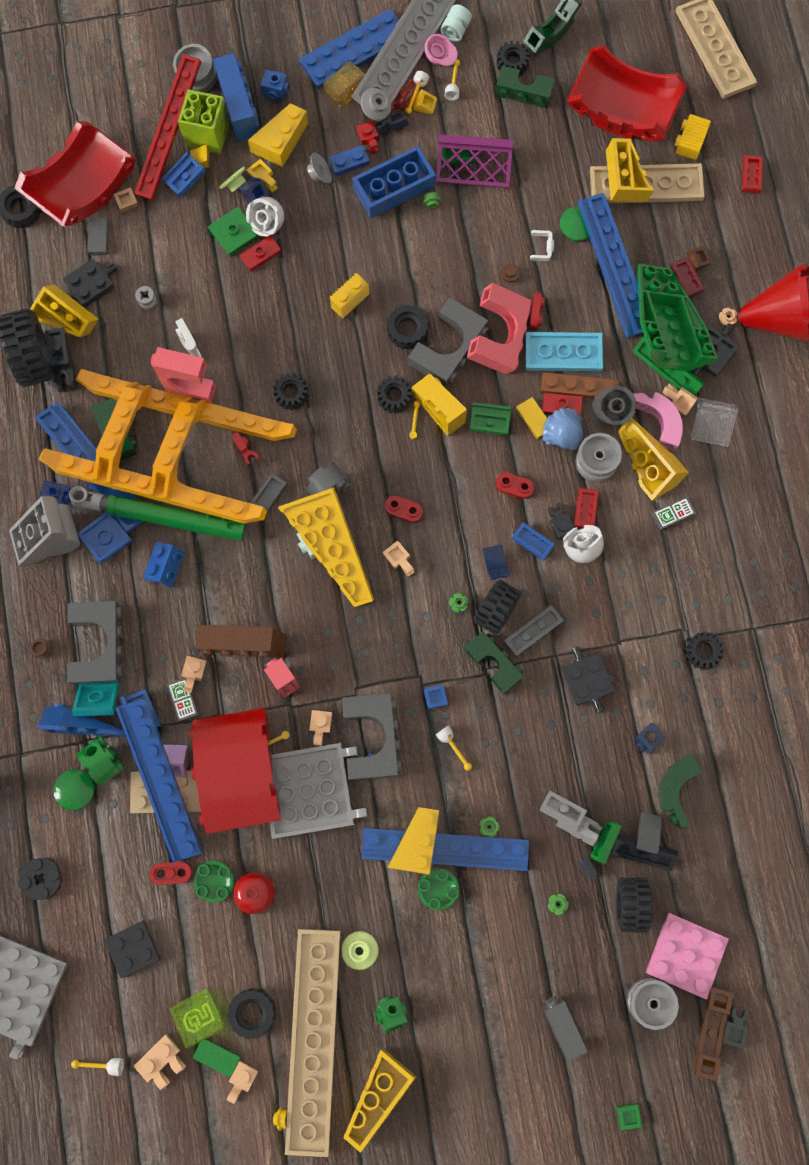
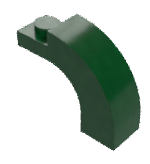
[523,0,582,53]
[658,754,702,829]

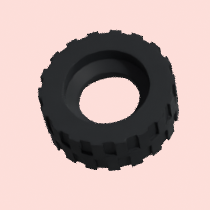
[0,184,41,228]
[387,304,429,349]
[227,988,276,1039]

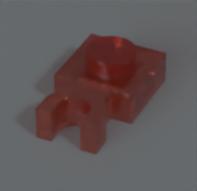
[391,79,416,110]

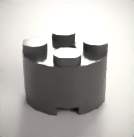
[592,386,636,425]
[304,461,351,496]

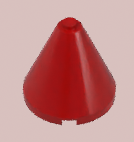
[738,263,809,342]

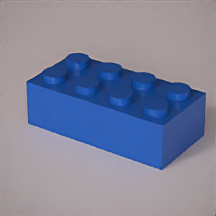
[213,53,260,143]
[352,146,436,219]

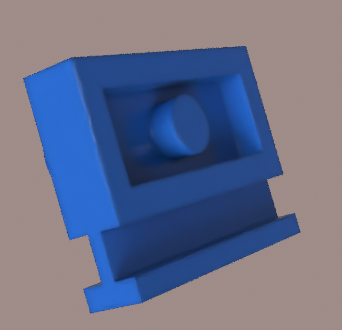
[161,152,206,198]

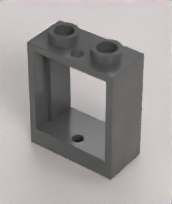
[541,996,588,1061]

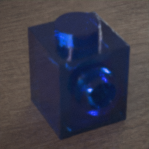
[238,177,270,204]
[38,480,71,505]

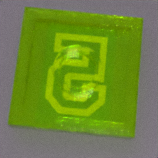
[169,988,226,1049]

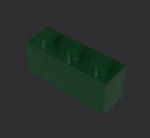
[91,398,138,461]

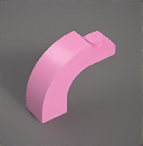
[633,392,683,452]

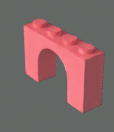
[467,283,532,375]
[151,347,216,404]

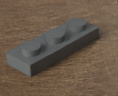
[504,605,564,657]

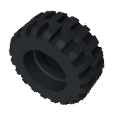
[0,308,54,387]

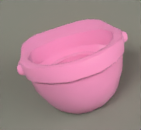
[425,34,458,66]

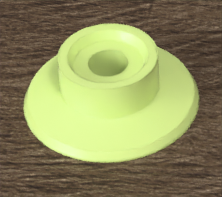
[219,166,246,192]
[341,931,379,970]

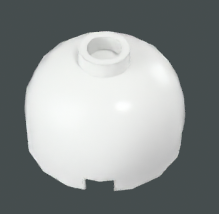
[246,197,284,236]
[563,525,604,563]

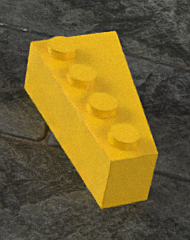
[344,1049,417,1153]

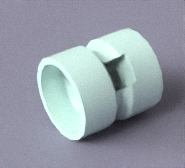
[441,5,472,42]

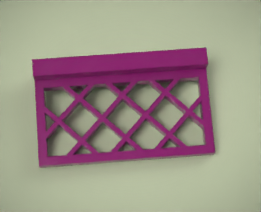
[436,134,514,188]

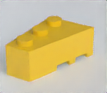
[248,103,308,167]
[606,138,654,202]
[30,284,99,337]
[412,374,467,436]
[388,807,439,875]

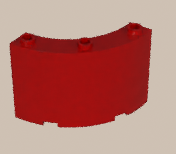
[567,45,687,141]
[15,121,137,227]
[189,707,281,834]

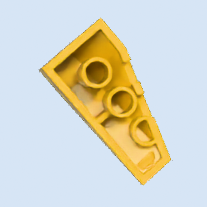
[618,418,689,501]

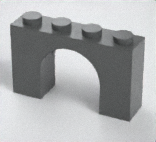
[408,297,489,388]
[67,601,123,685]
[342,693,402,781]

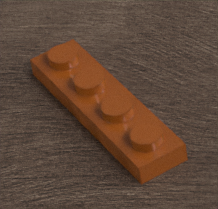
[540,372,619,399]

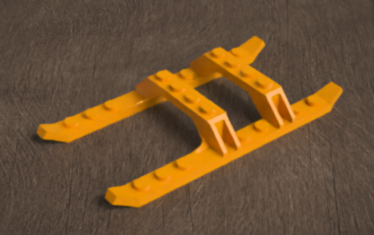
[38,369,297,524]

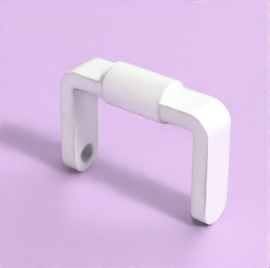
[530,230,554,261]

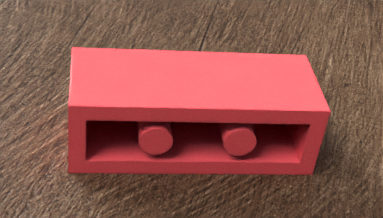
[264,658,301,698]

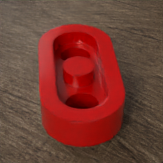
[529,292,545,329]
[496,473,534,499]
[385,496,423,523]
[150,862,193,885]

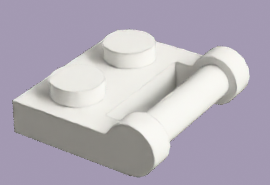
[175,318,202,357]

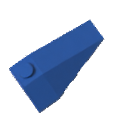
[38,703,126,737]

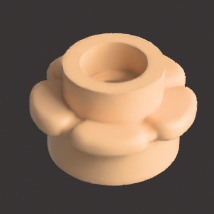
[719,308,738,326]

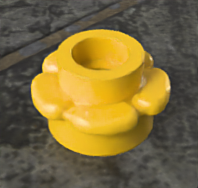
[273,1107,287,1131]

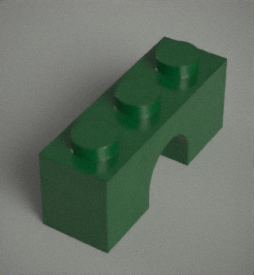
[496,66,555,108]
[464,631,523,695]

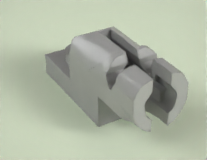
[540,791,602,846]

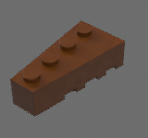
[195,625,287,658]

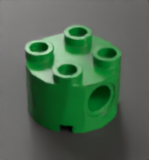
[77,736,125,786]

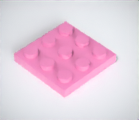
[645,913,729,1000]

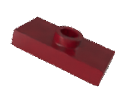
[670,257,704,297]

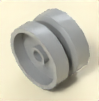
[173,44,218,93]
[575,433,622,482]
[626,978,679,1030]

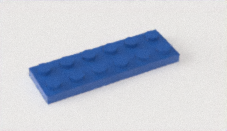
[299,8,399,90]

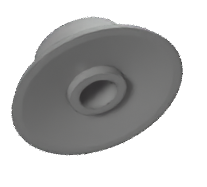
[361,88,391,121]
[307,152,332,183]

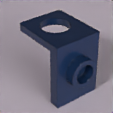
[483,545,510,580]
[633,723,665,754]

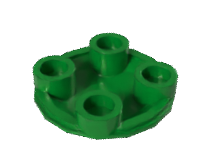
[559,206,589,243]
[53,769,95,810]
[193,860,234,903]
[418,868,459,910]

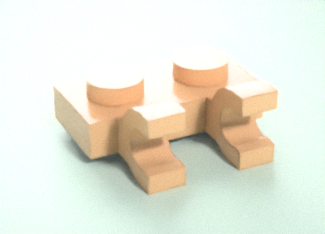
[134,1034,186,1090]

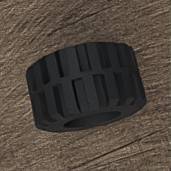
[474,579,521,635]
[616,877,653,933]

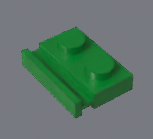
[469,402,511,436]

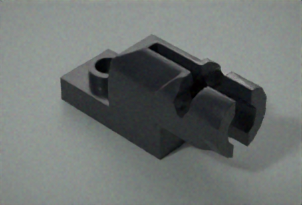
[45,327,77,392]

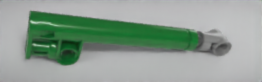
[69,486,247,542]

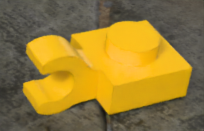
[247,159,278,193]

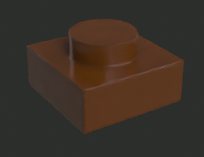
[686,246,711,270]

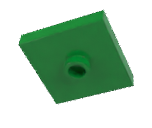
[208,207,260,257]

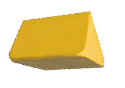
[412,89,437,115]
[190,145,209,168]

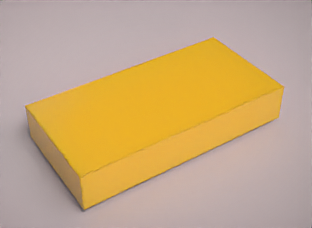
[516,397,547,439]

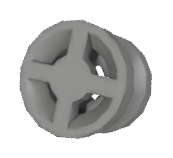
[135,286,157,310]

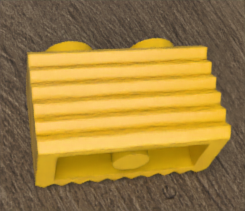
[674,114,711,160]
[330,273,370,318]

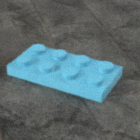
[525,332,603,371]

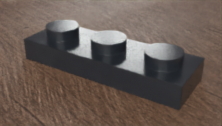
[611,835,678,871]

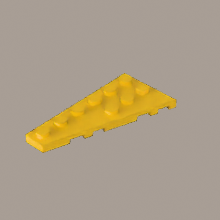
[278,487,374,607]

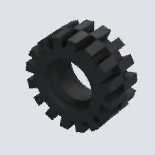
[497,41,530,76]
[273,372,309,410]
[377,376,412,414]
[685,632,725,670]

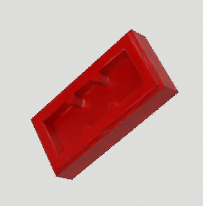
[741,155,763,194]
[240,235,281,272]
[542,393,582,416]
[574,488,599,528]

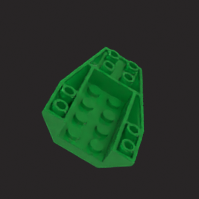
[637,264,718,371]

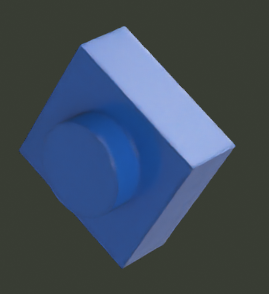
[424,685,448,710]

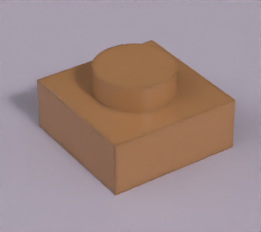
[114,187,139,213]

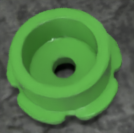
[423,192,441,208]
[449,593,469,612]
[479,817,500,837]
[548,894,569,915]

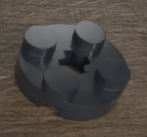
[18,858,62,900]

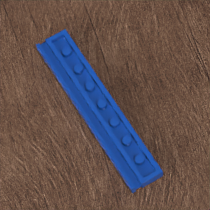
[577,193,643,339]
[35,401,143,533]
[116,697,203,862]
[361,828,529,871]

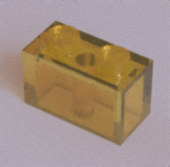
[324,61,365,108]

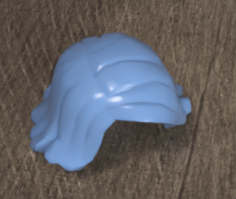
[542,408,583,450]

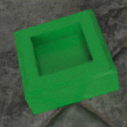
[616,1103,643,1131]

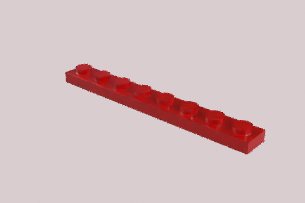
[134,54,202,201]

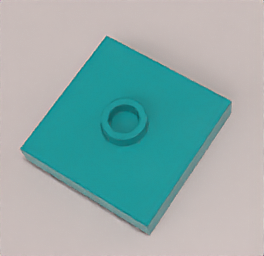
[72,682,120,717]

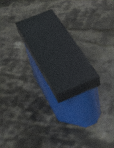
[581,857,597,878]

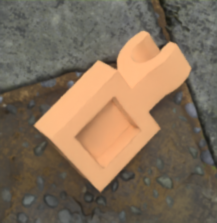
[662,383,698,415]
[382,541,414,577]
[181,656,206,693]
[309,710,332,747]
[227,1061,259,1104]

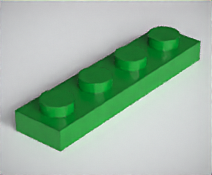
[632,336,705,396]

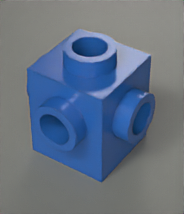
[260,70,290,101]

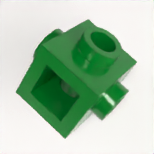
[374,996,407,1034]

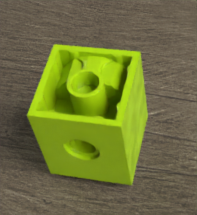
[178,89,230,154]

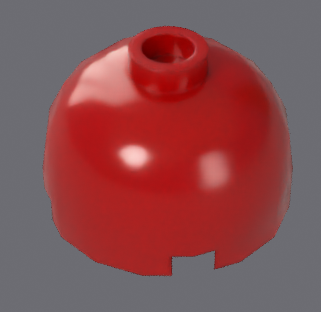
[233,872,275,914]

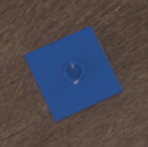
[77,512,132,565]

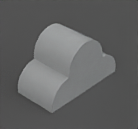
[9,496,80,566]

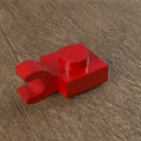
[355,120,379,154]
[231,432,260,466]

